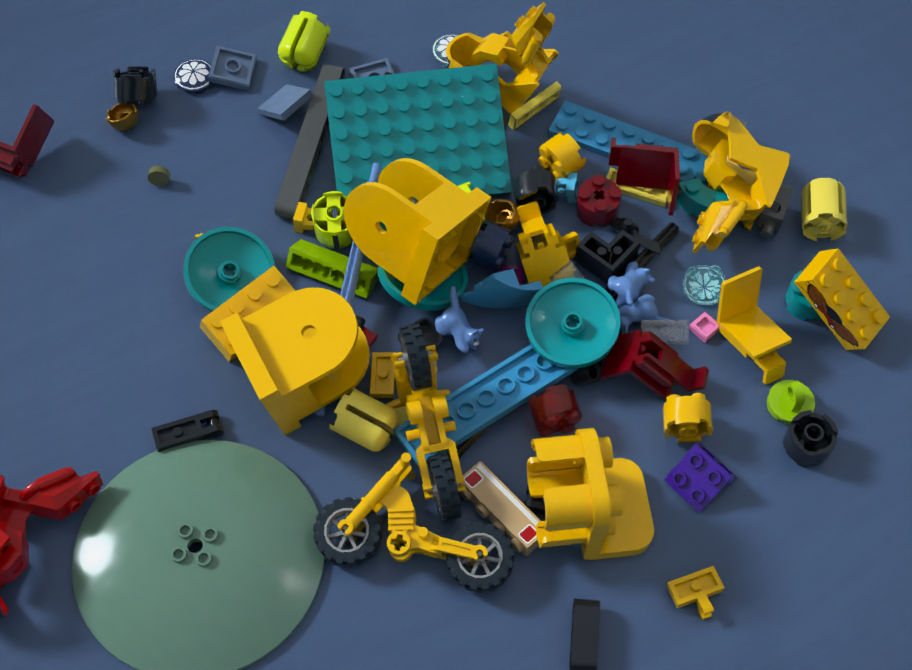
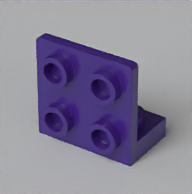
[664,444,738,512]

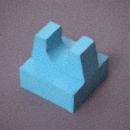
[557,172,580,203]

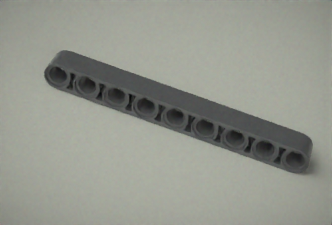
[275,64,345,219]

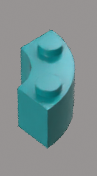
[676,178,729,217]

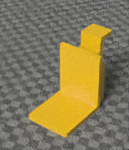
[516,201,575,287]
[717,266,792,385]

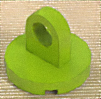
[766,380,815,425]

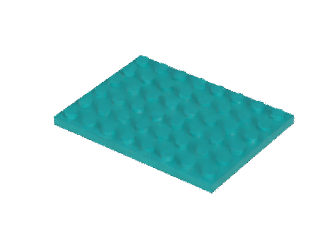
[324,64,512,204]

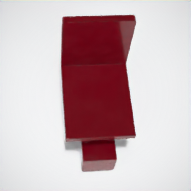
[0,104,54,178]
[609,138,680,216]
[600,330,709,401]

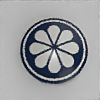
[173,59,212,94]

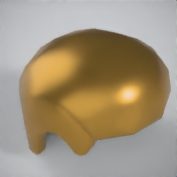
[105,103,139,131]

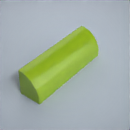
[286,239,379,298]

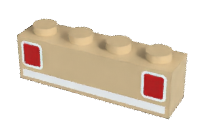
[459,461,541,557]

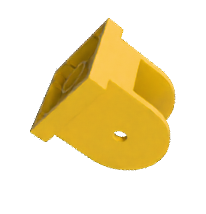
[344,158,491,305]
[220,287,370,435]

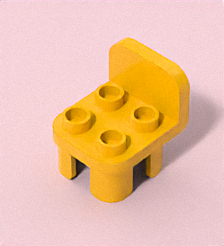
[527,428,654,560]

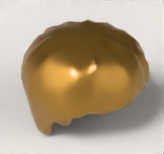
[484,199,520,231]

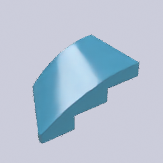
[459,269,543,309]

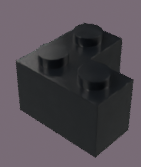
[575,230,640,284]

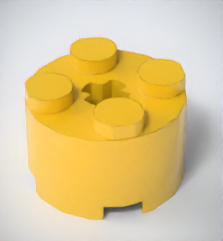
[538,132,586,182]
[663,393,713,443]

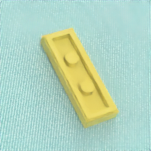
[508,81,562,130]
[606,167,668,207]

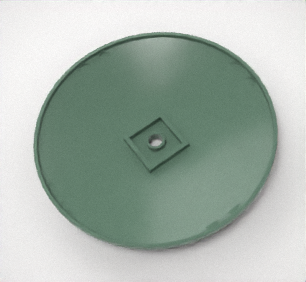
[72,440,325,670]

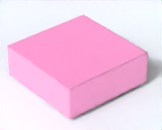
[688,312,720,343]

